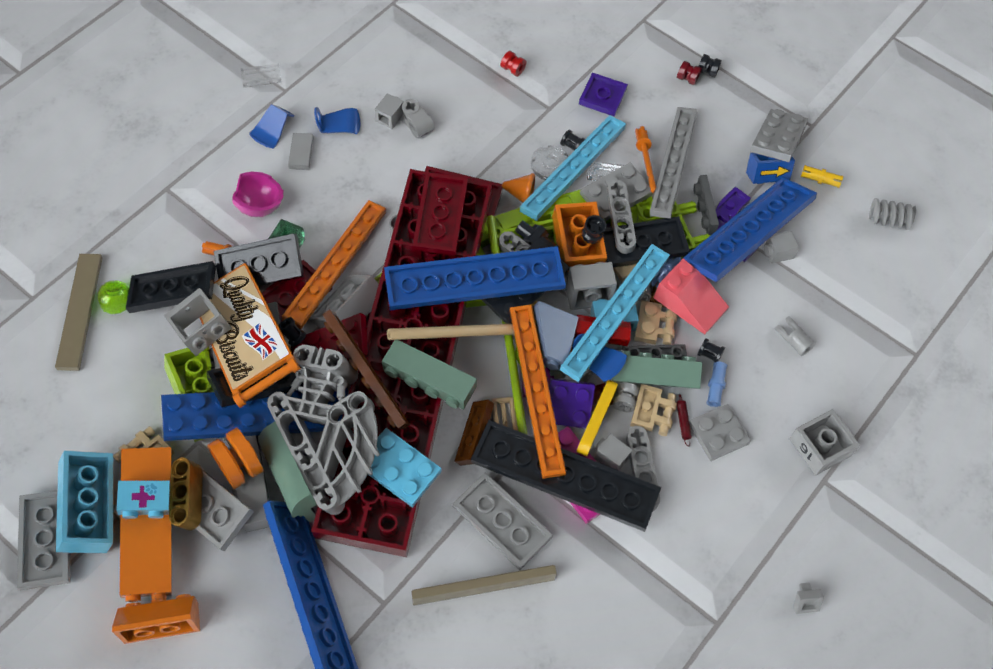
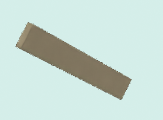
[55,254,102,371]
[411,565,557,606]

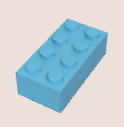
[56,451,113,553]

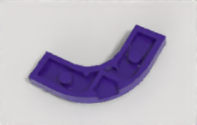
[716,186,758,263]

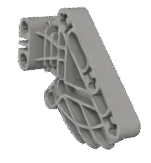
[267,345,380,515]

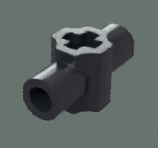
[515,220,557,247]

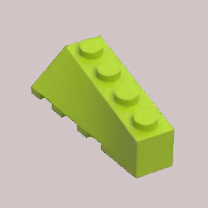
[164,346,214,442]

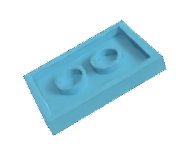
[368,428,442,508]

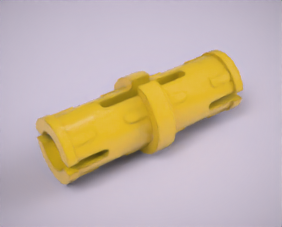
[801,165,843,188]

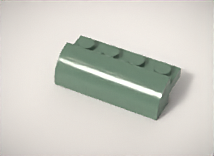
[258,422,317,522]

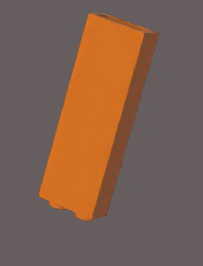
[119,447,172,602]

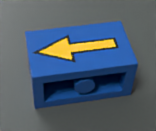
[746,153,795,184]

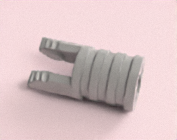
[774,316,816,356]

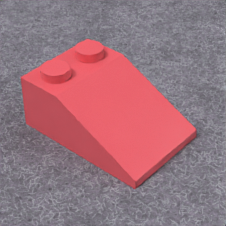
[653,259,729,335]

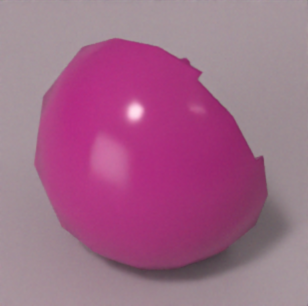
[232,171,284,217]

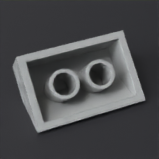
[309,275,379,328]

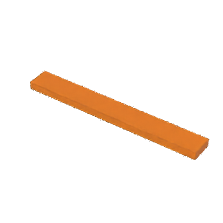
[282,200,386,329]
[510,304,566,479]

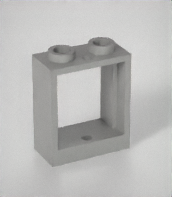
[164,288,232,356]

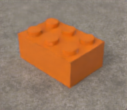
[552,202,607,272]

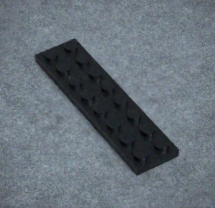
[471,420,662,532]

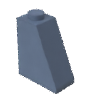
[532,301,579,371]

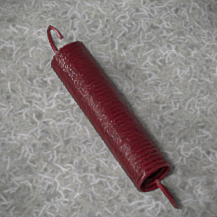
[676,393,692,447]

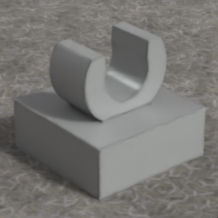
[793,583,824,614]

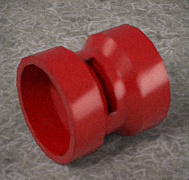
[500,51,527,77]

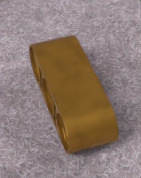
[169,457,203,531]

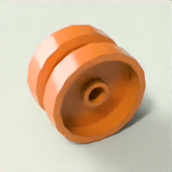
[207,427,264,489]

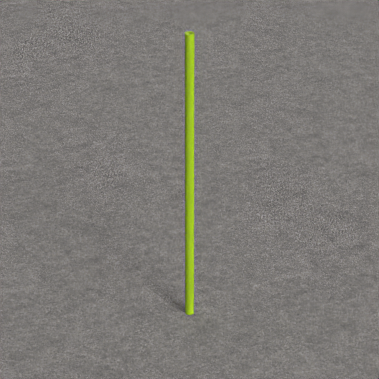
[486,215,528,435]

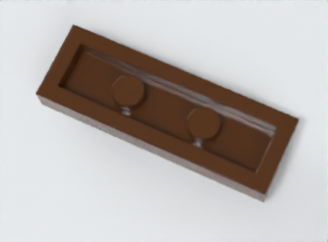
[454,399,494,466]

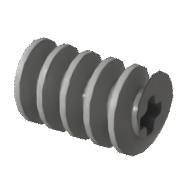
[869,198,916,230]

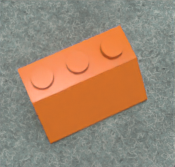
[112,594,200,644]

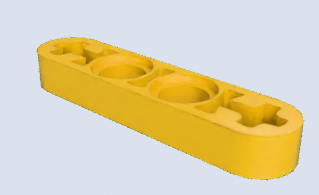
[576,380,618,457]

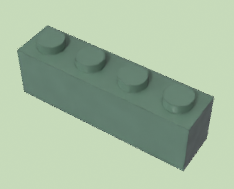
[382,340,477,410]
[610,350,702,389]

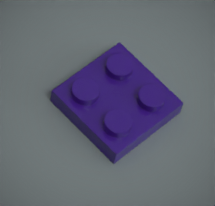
[579,72,628,117]
[549,378,595,429]

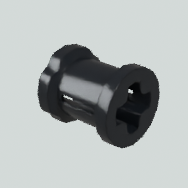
[560,129,585,151]
[278,317,306,347]
[697,338,726,363]

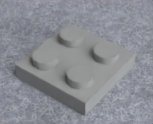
[689,404,751,461]

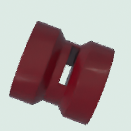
[677,61,702,85]

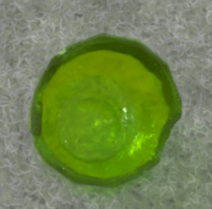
[98,280,129,314]

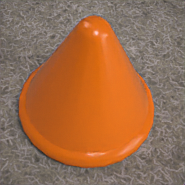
[502,173,535,203]

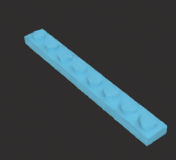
[520,115,626,221]
[560,244,670,382]

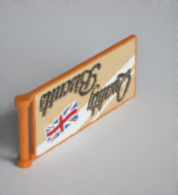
[199,263,301,408]

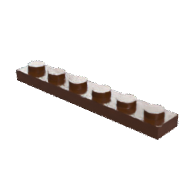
[322,309,411,430]

